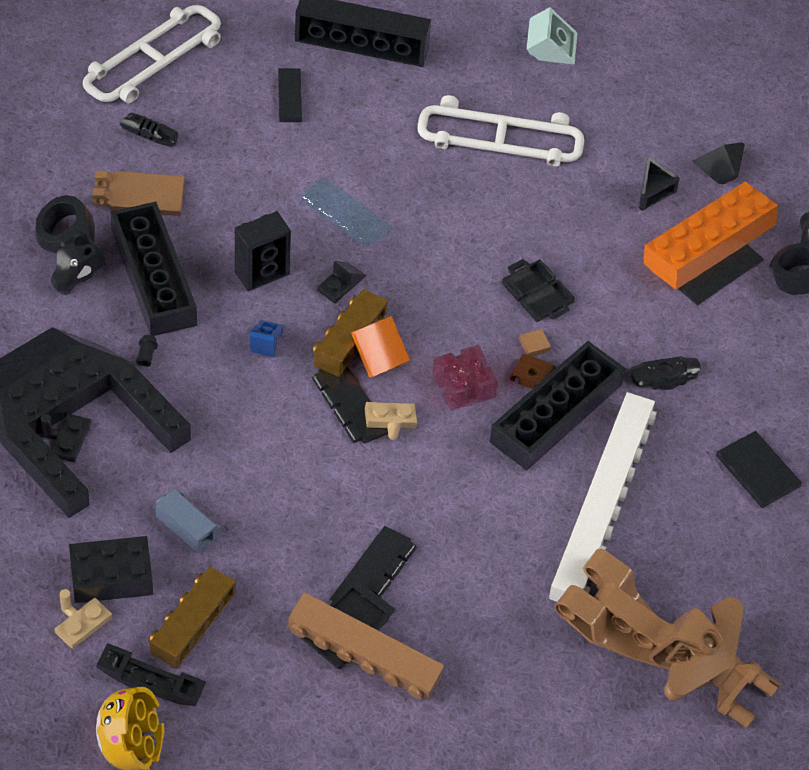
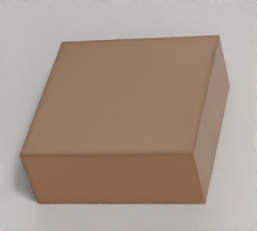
[519,329,551,356]

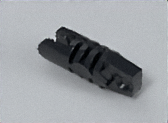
[119,112,178,147]

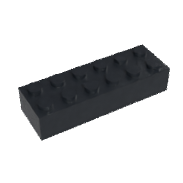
[295,0,431,67]
[110,201,197,336]
[489,341,625,471]

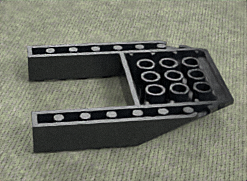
[0,327,191,518]

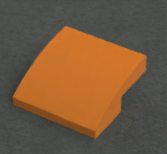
[351,316,410,378]

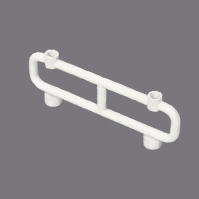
[83,5,221,104]
[418,95,584,167]

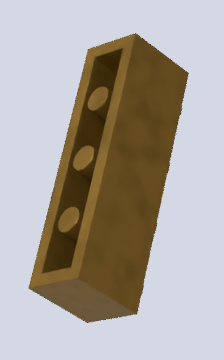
[312,288,388,377]
[149,566,236,669]

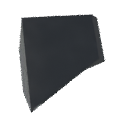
[693,142,745,185]
[639,156,680,211]

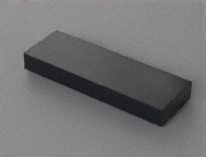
[278,68,302,122]

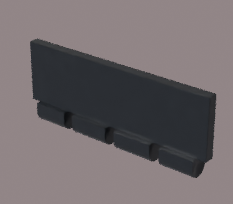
[678,244,763,306]
[312,366,388,444]
[330,526,417,601]

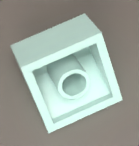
[527,7,577,64]

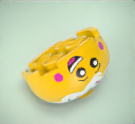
[96,687,164,770]

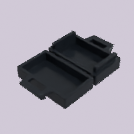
[502,259,575,322]

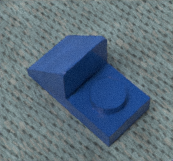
[250,320,284,357]

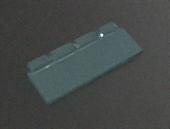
[302,178,392,246]

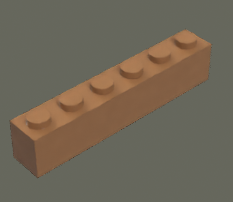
[288,592,445,700]

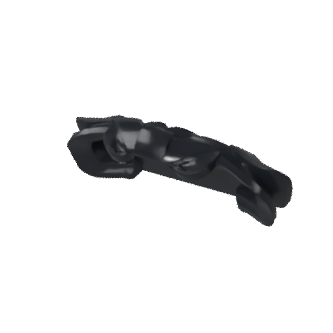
[631,356,700,390]

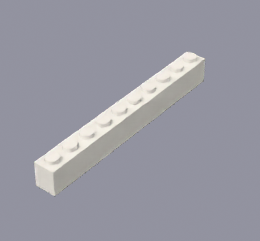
[549,392,657,602]

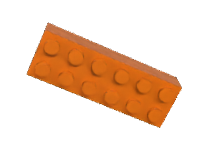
[644,181,778,290]

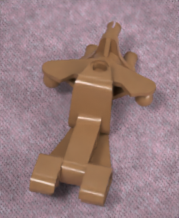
[555,549,781,728]

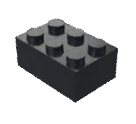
[235,211,291,292]
[69,536,153,603]

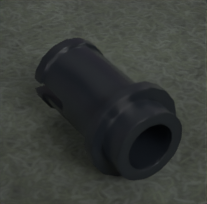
[136,335,158,367]

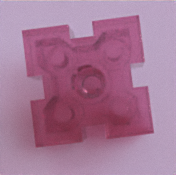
[432,345,498,411]

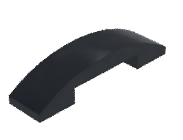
[96,643,206,706]

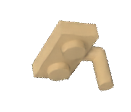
[365,402,417,440]
[55,589,113,649]

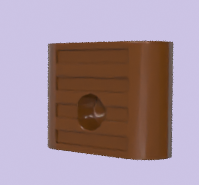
[510,354,556,389]

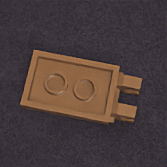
[92,171,185,216]

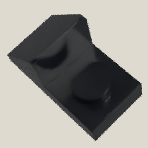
[317,261,366,303]

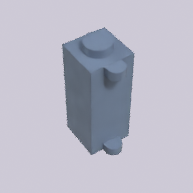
[155,489,222,553]

